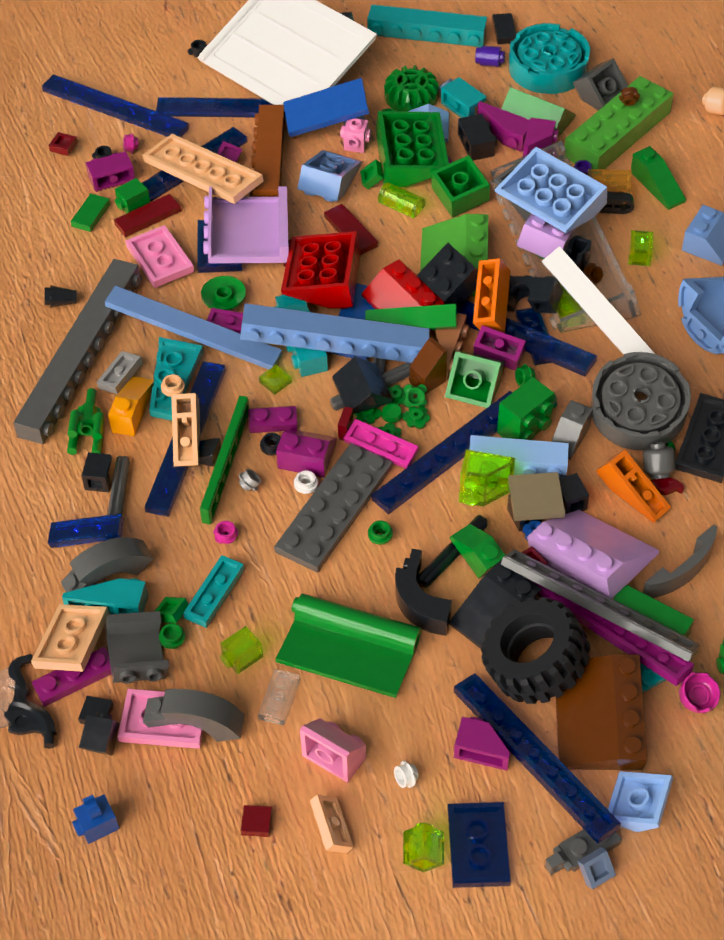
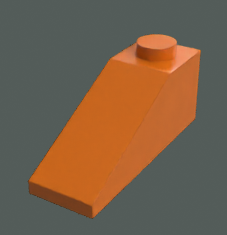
[596,449,671,523]

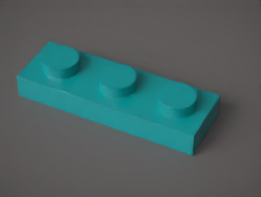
[183,555,245,628]

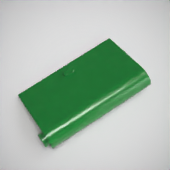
[275,593,422,698]

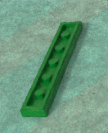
[200,395,250,524]

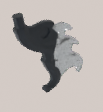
[0,654,57,749]

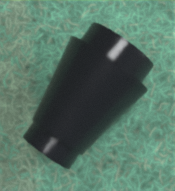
[44,285,77,308]

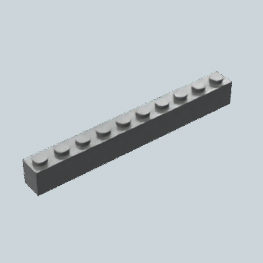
[13,259,142,444]

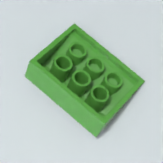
[420,214,488,296]

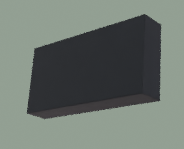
[492,13,516,45]

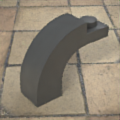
[61,537,154,592]
[143,689,245,742]

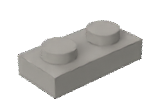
[96,351,143,394]

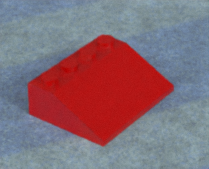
[281,231,361,309]

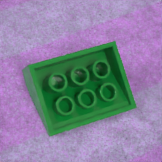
[375,111,449,187]

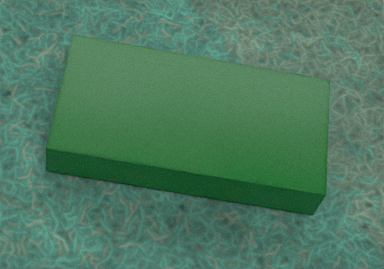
[71,193,110,232]

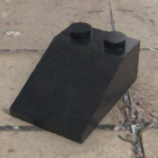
[449,559,541,649]

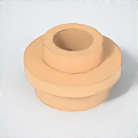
[161,374,185,397]

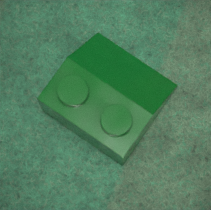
[445,350,505,409]

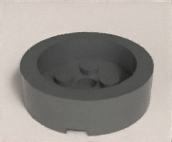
[590,352,691,450]

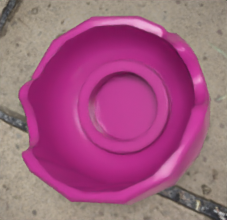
[679,671,721,713]

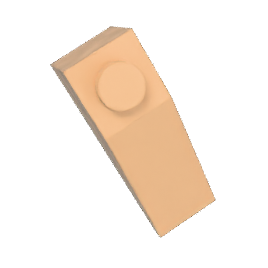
[171,393,200,467]

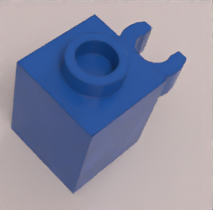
[72,794,119,844]

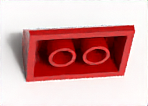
[361,259,444,309]

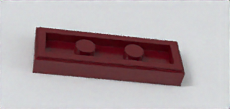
[114,194,181,237]
[324,204,378,255]

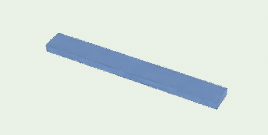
[105,286,282,371]

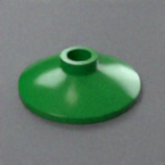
[201,276,246,310]

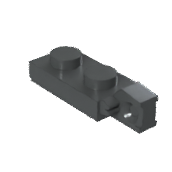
[544,817,622,875]

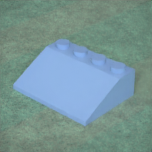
[495,147,607,233]

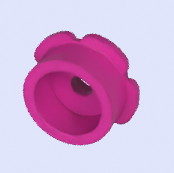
[123,133,138,154]
[213,521,238,544]

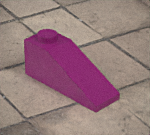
[477,101,530,152]

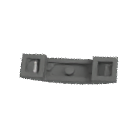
[643,524,717,598]

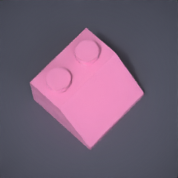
[300,718,366,783]

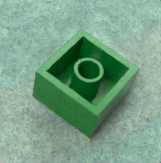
[431,155,490,218]
[497,377,554,440]

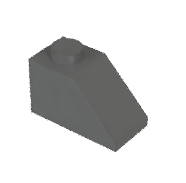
[552,400,593,460]

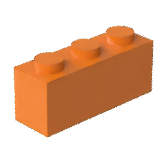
[473,258,510,333]

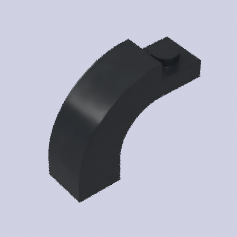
[395,549,452,636]

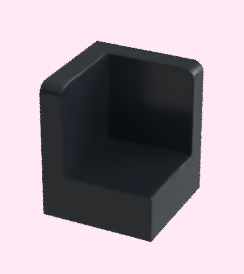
[81,452,112,493]

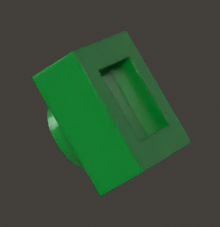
[360,159,383,189]
[155,597,189,623]

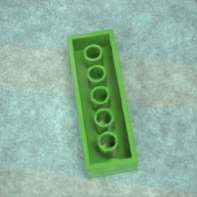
[563,76,674,176]

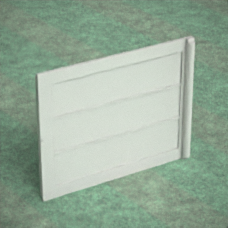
[198,0,377,111]

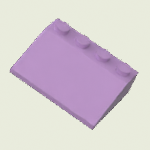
[527,510,659,599]

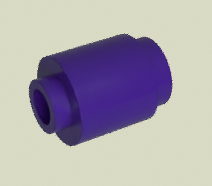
[475,45,505,67]

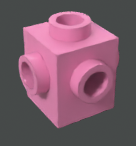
[340,118,372,153]

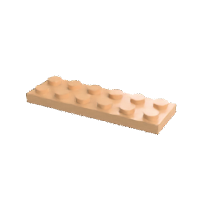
[143,134,263,204]

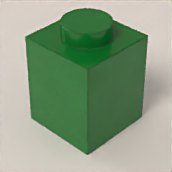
[115,178,150,214]

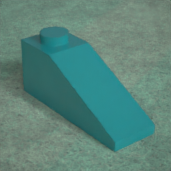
[62,578,148,614]

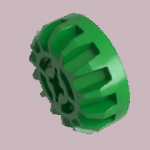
[384,65,439,111]

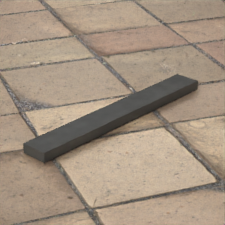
[501,549,700,662]

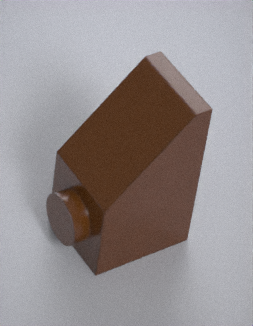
[409,337,447,394]

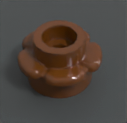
[619,87,640,106]
[583,263,603,284]

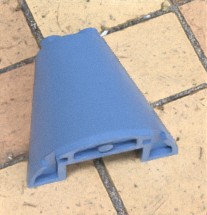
[678,277,724,354]

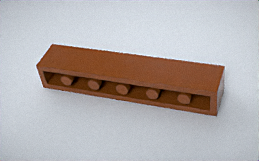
[249,105,285,197]

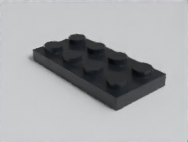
[675,393,724,483]

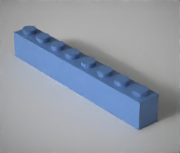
[240,303,429,363]

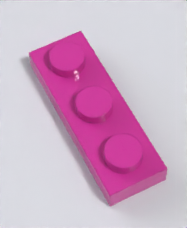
[343,419,419,470]

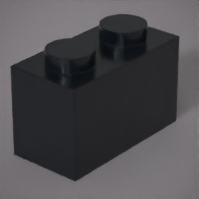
[458,114,497,161]

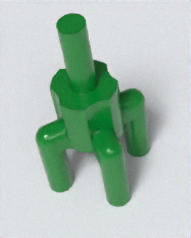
[67,388,104,455]

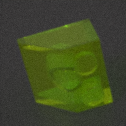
[459,449,515,507]

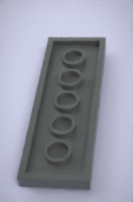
[274,443,393,573]

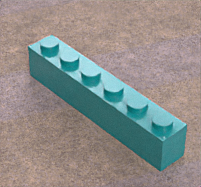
[367,4,487,47]

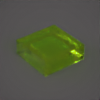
[259,365,292,395]

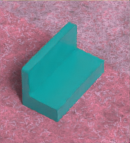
[441,77,486,118]

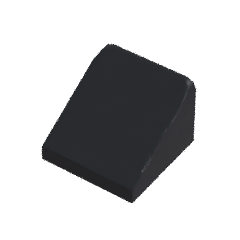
[199,438,221,467]

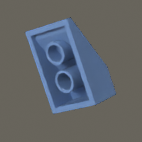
[298,150,362,202]

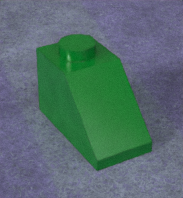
[449,524,505,579]

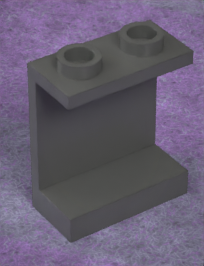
[105,611,169,684]

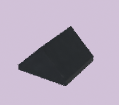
[332,356,393,414]

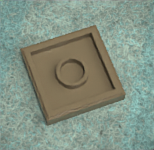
[508,472,565,521]

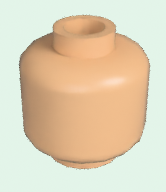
[702,87,724,115]

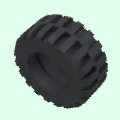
[481,597,590,704]

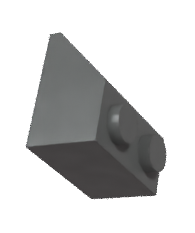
[572,58,628,111]

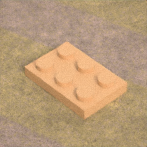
[31,604,109,672]

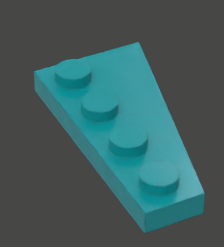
[149,337,203,421]

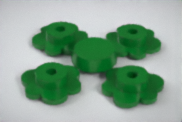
[354,385,430,438]

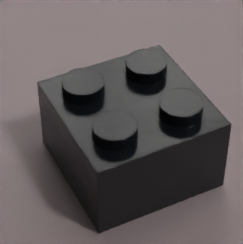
[417,242,478,309]

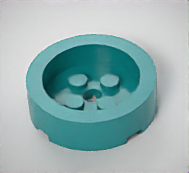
[508,23,590,94]

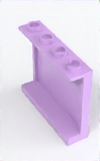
[203,186,288,263]

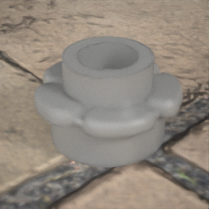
[239,469,261,491]

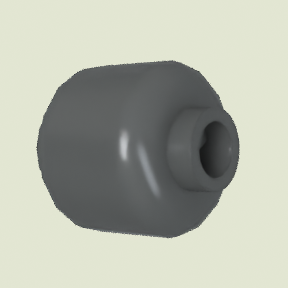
[643,442,676,479]

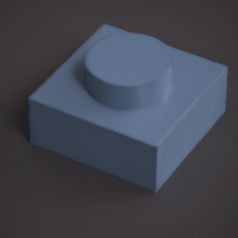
[577,847,616,889]

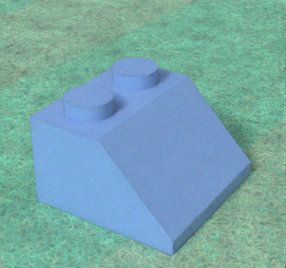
[682,205,724,266]

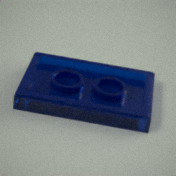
[447,802,511,888]

